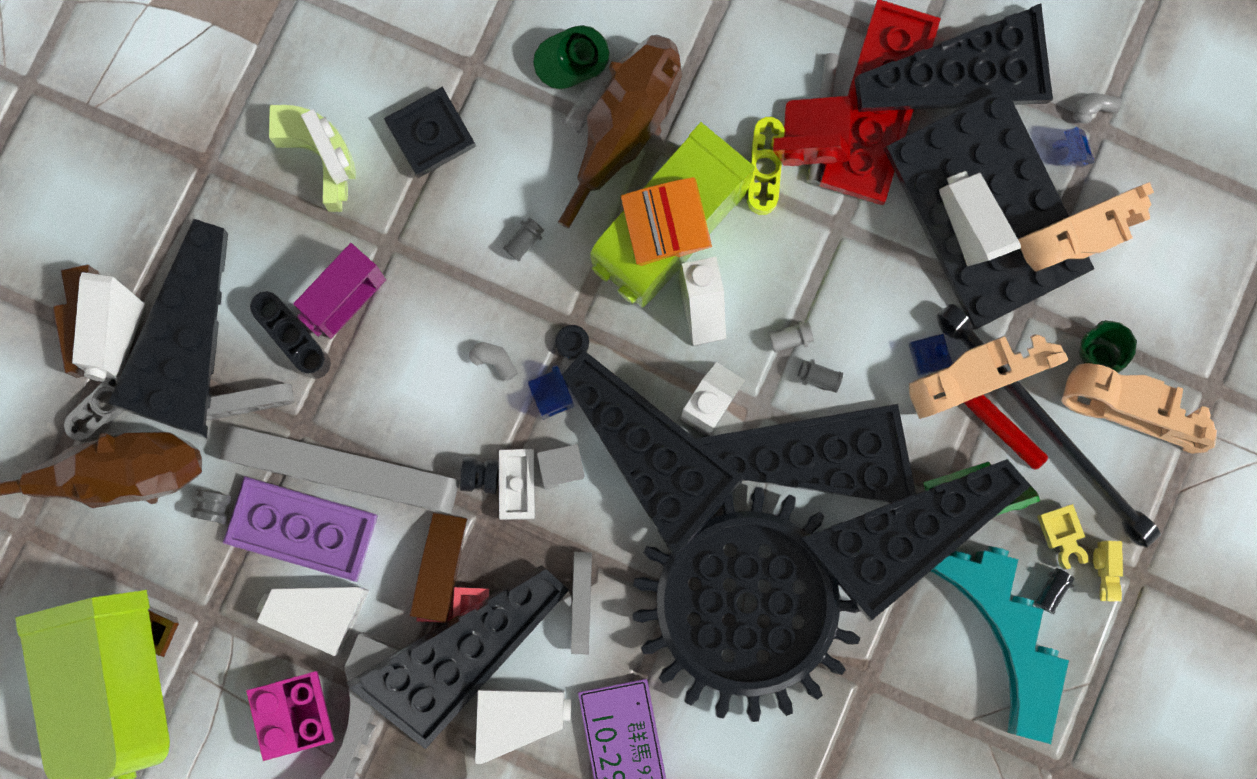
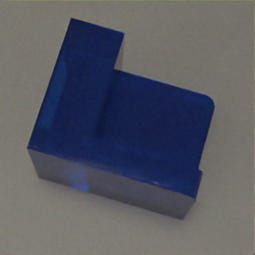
[528,365,574,420]

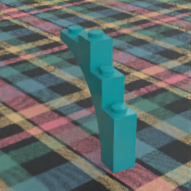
[930,546,1069,744]

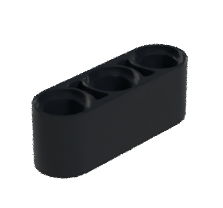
[250,291,331,379]

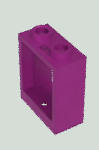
[293,243,386,339]

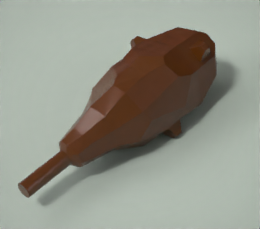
[558,34,682,229]
[0,432,202,509]

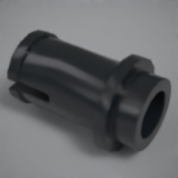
[1034,567,1075,615]

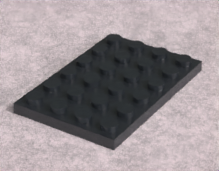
[883,87,1095,330]

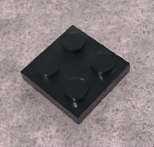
[384,86,476,179]

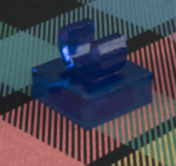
[1052,127,1095,167]
[908,333,953,376]

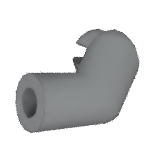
[1073,93,1122,124]
[469,342,518,381]

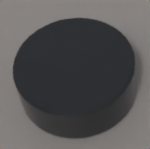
[555,325,589,360]

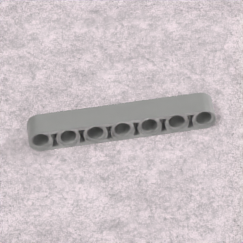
[219,425,460,515]

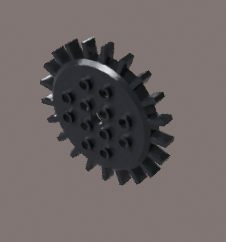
[632,487,861,722]

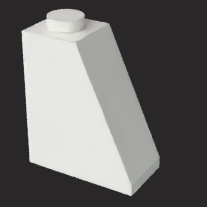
[939,171,1021,266]
[678,257,726,346]
[72,272,145,382]
[680,362,745,437]
[257,587,369,656]
[475,689,571,764]

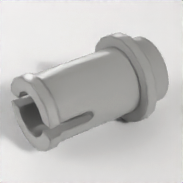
[769,321,814,353]

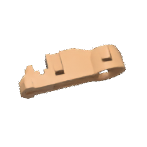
[1018,182,1154,272]
[909,334,1068,419]
[1061,363,1217,454]

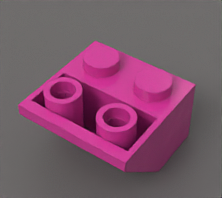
[246,671,334,761]

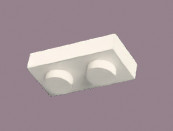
[301,109,350,185]
[499,449,535,520]

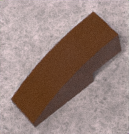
[53,264,100,378]
[410,513,468,622]

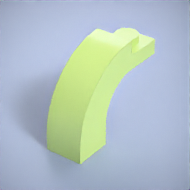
[269,105,356,212]

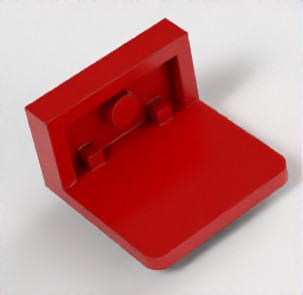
[773,96,853,166]

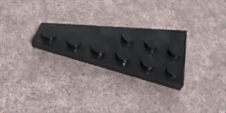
[109,219,228,439]
[562,350,743,559]
[696,404,916,503]
[800,459,1031,622]
[347,565,569,749]

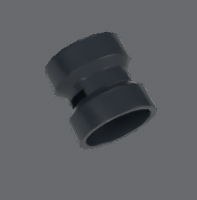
[460,457,499,494]

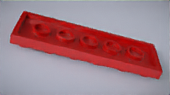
[819,0,941,206]

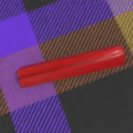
[963,394,1048,470]

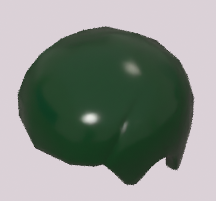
[1079,320,1137,373]

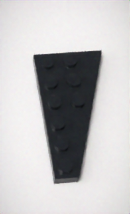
[855,3,1053,112]

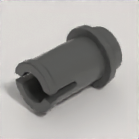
[503,217,544,262]
[797,359,843,393]

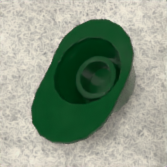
[533,25,610,89]

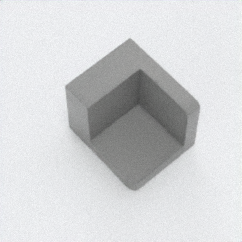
[537,444,585,490]

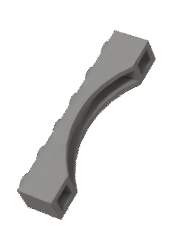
[320,633,401,779]

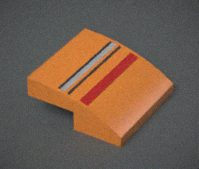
[621,177,712,266]

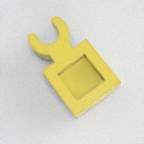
[1037,504,1088,570]
[1093,541,1123,602]

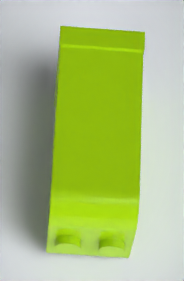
[590,122,755,308]
[15,590,170,779]

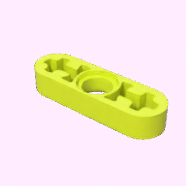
[747,117,784,215]

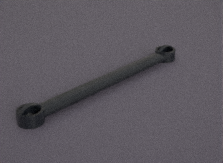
[937,304,1161,548]

